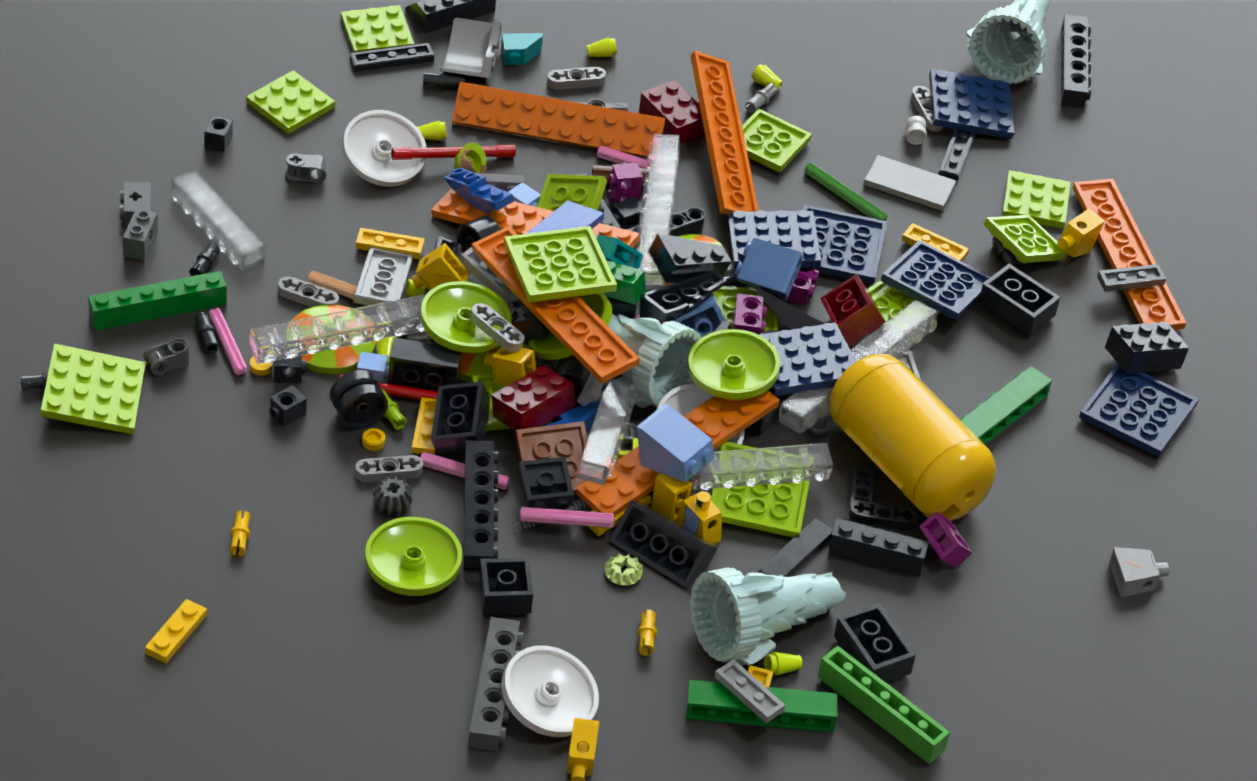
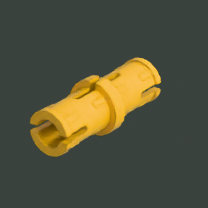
[230,510,251,556]
[638,610,657,656]

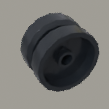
[330,370,388,429]

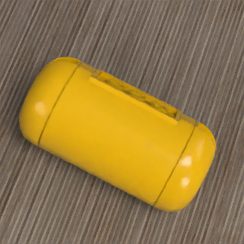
[829,354,996,521]

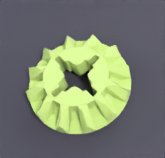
[605,553,643,585]

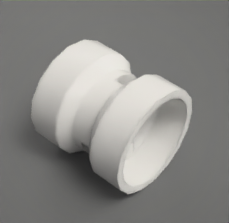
[906,116,927,145]

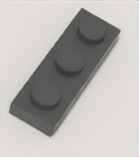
[1097,264,1166,292]

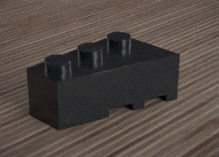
[648,233,731,284]

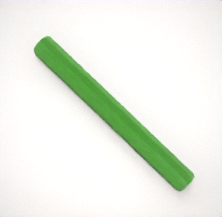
[804,162,888,221]

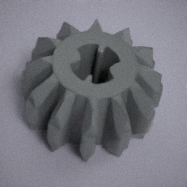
[373,476,413,516]

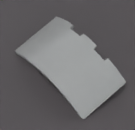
[440,18,502,78]

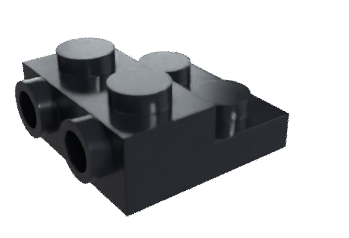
[518,457,574,510]

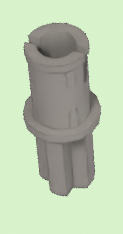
[745,83,777,113]

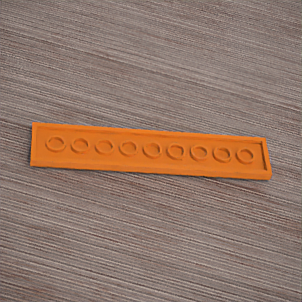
[690,50,759,215]
[452,82,665,160]
[1072,179,1186,330]
[431,188,640,248]
[472,226,640,384]
[576,390,780,517]

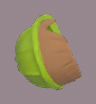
[454,142,487,174]

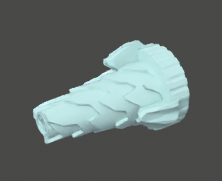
[966,0,1049,84]
[608,314,701,408]
[690,567,846,666]

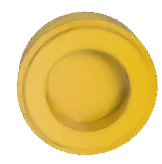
[250,354,273,376]
[362,428,386,451]

